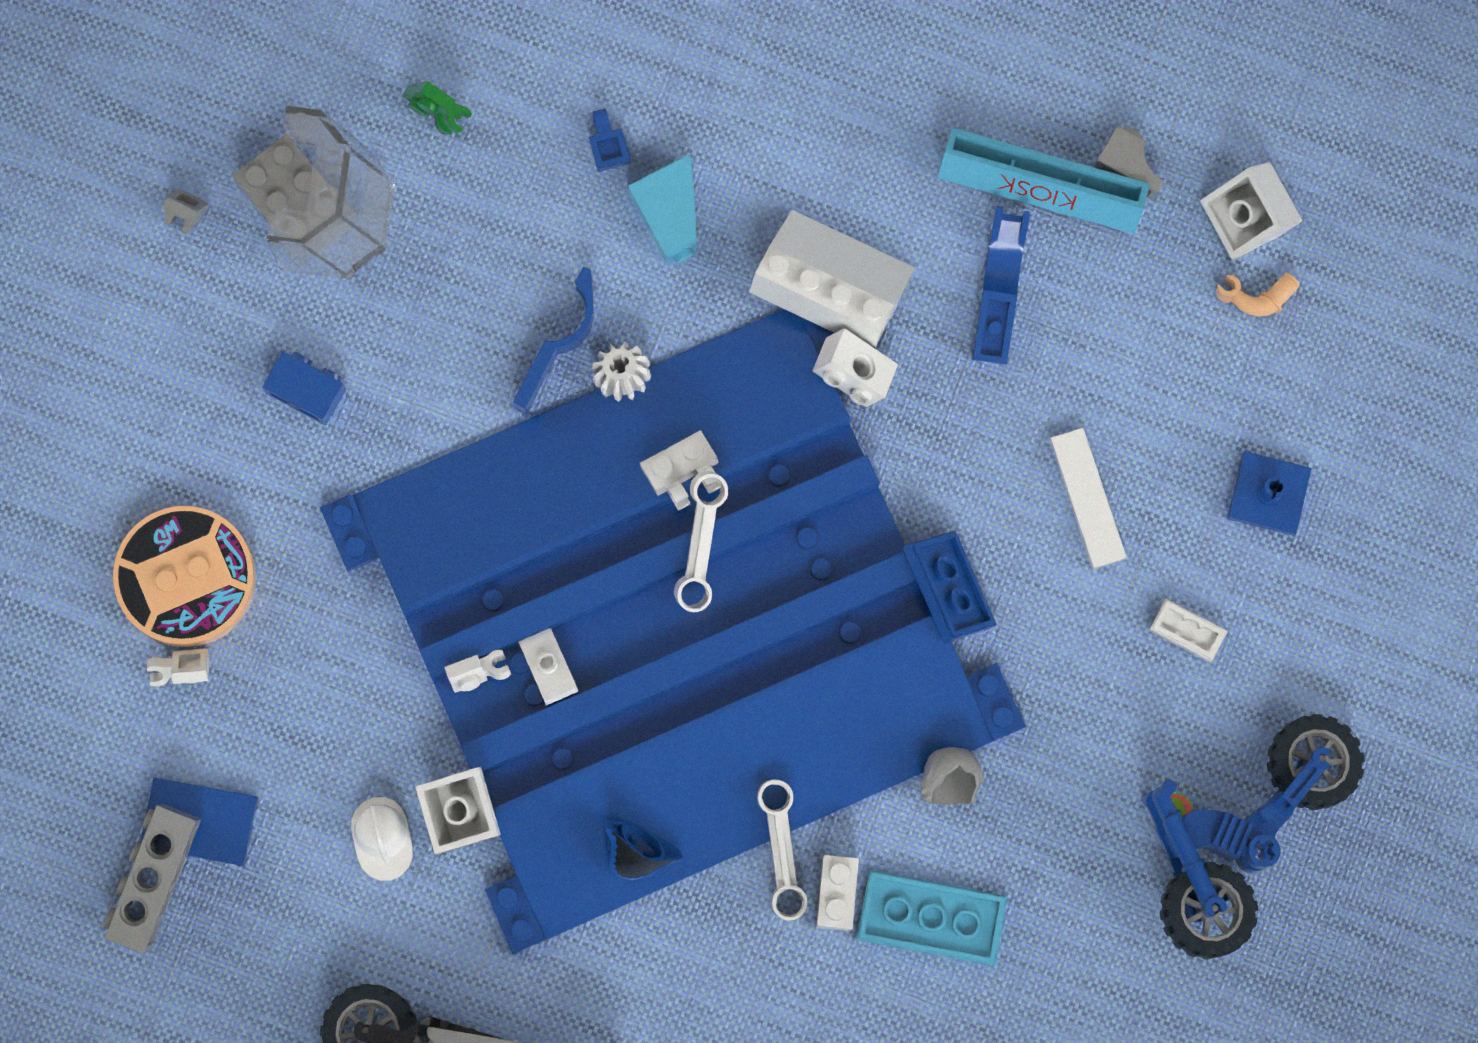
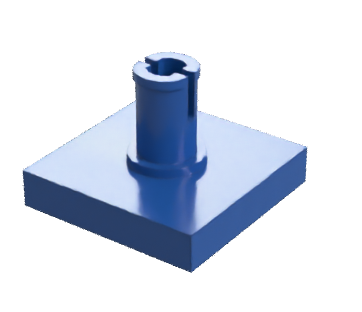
[1227,451,1312,536]

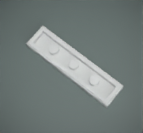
[1050,428,1127,569]

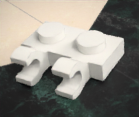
[640,430,720,511]

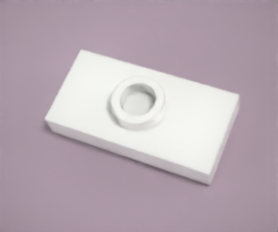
[1149,599,1228,663]
[518,628,578,705]

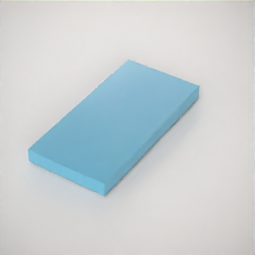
[856,870,1008,966]

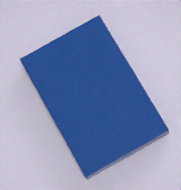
[903,531,997,644]
[140,778,259,867]

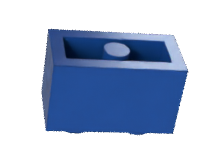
[262,351,346,426]

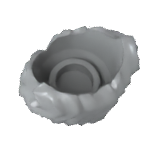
[921,747,984,806]

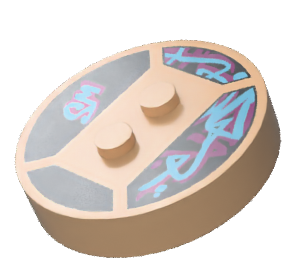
[113,506,256,648]

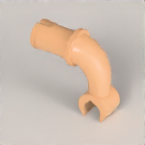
[1216,272,1300,317]

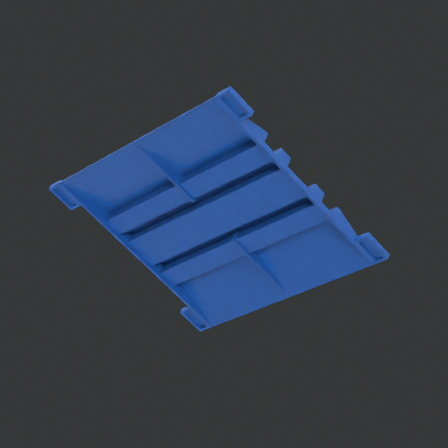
[320,309,1026,955]

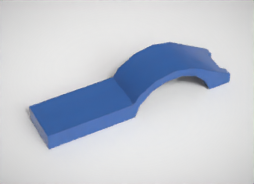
[972,207,1030,365]
[513,266,594,415]

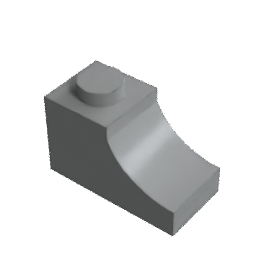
[1095,126,1164,201]

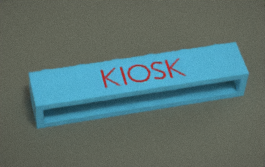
[937,127,1150,234]

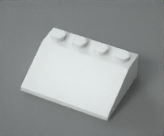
[749,210,915,348]

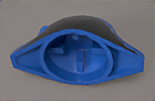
[603,820,683,880]

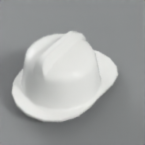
[351,797,413,881]

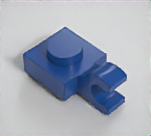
[589,108,631,172]

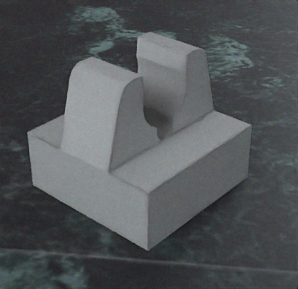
[162,189,209,233]

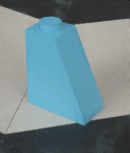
[628,155,697,264]

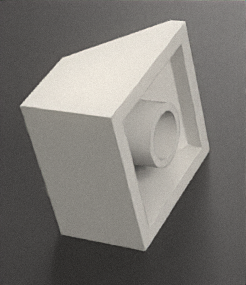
[1200,162,1302,260]
[415,767,501,854]

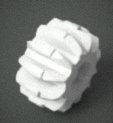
[592,341,651,403]

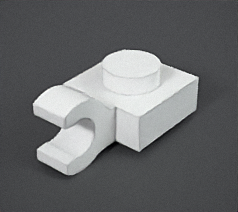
[147,648,210,686]
[444,650,511,693]

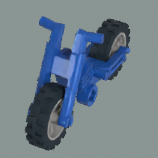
[1141,714,1365,959]

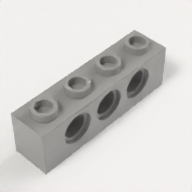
[103,804,202,954]

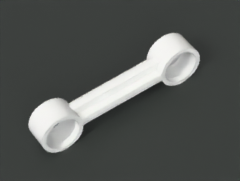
[674,471,728,612]
[757,779,808,920]

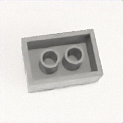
[232,133,354,263]

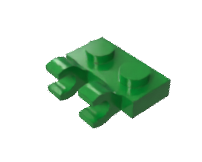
[402,81,472,134]

